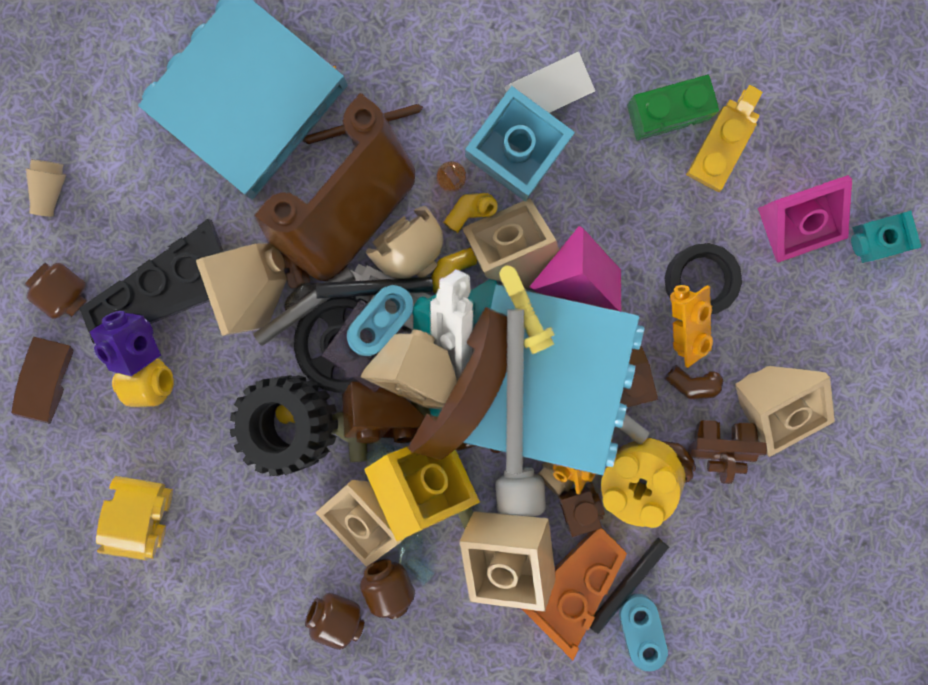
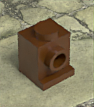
[558,482,605,537]

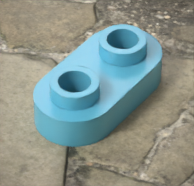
[347,285,413,356]
[619,594,668,671]

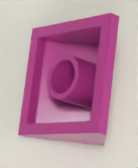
[758,175,852,262]
[530,226,621,312]

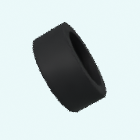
[664,243,742,314]

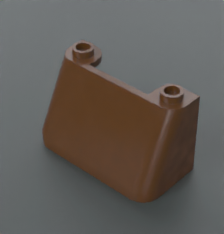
[254,93,415,281]

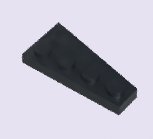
[79,219,224,344]

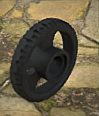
[294,297,379,393]

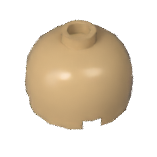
[366,206,444,279]

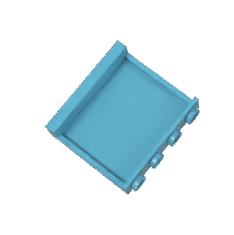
[138,0,348,200]
[464,285,644,475]

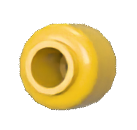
[112,358,174,407]

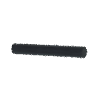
[315,277,433,299]
[590,537,670,634]

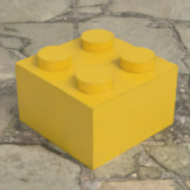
[364,446,480,542]

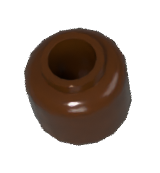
[25,263,87,319]
[359,559,415,619]
[305,593,365,650]

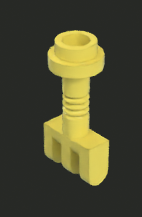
[500,266,555,354]

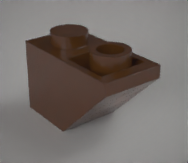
[342,382,425,443]

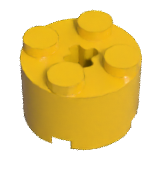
[601,438,685,528]
[96,476,173,561]

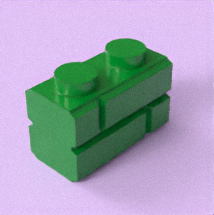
[627,74,719,141]

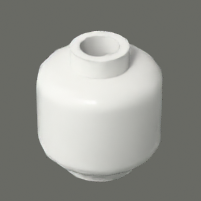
[495,467,546,517]

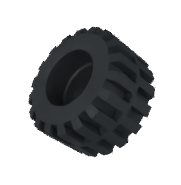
[230,375,338,476]

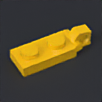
[686,85,763,192]

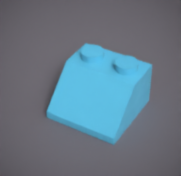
[465,86,575,202]

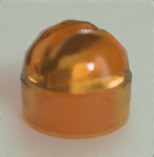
[436,161,466,193]

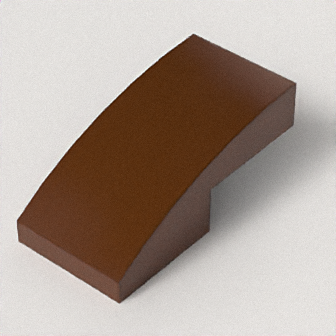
[11,336,73,424]

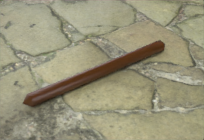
[302,104,423,145]

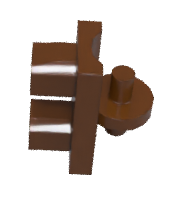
[688,420,767,484]

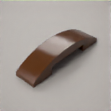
[408,307,507,460]

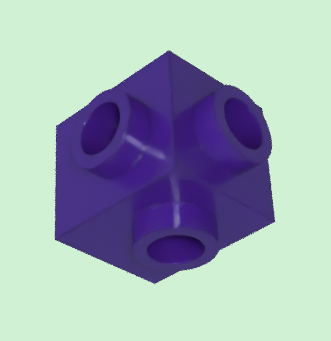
[89,311,161,376]

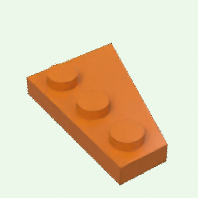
[521,528,627,661]

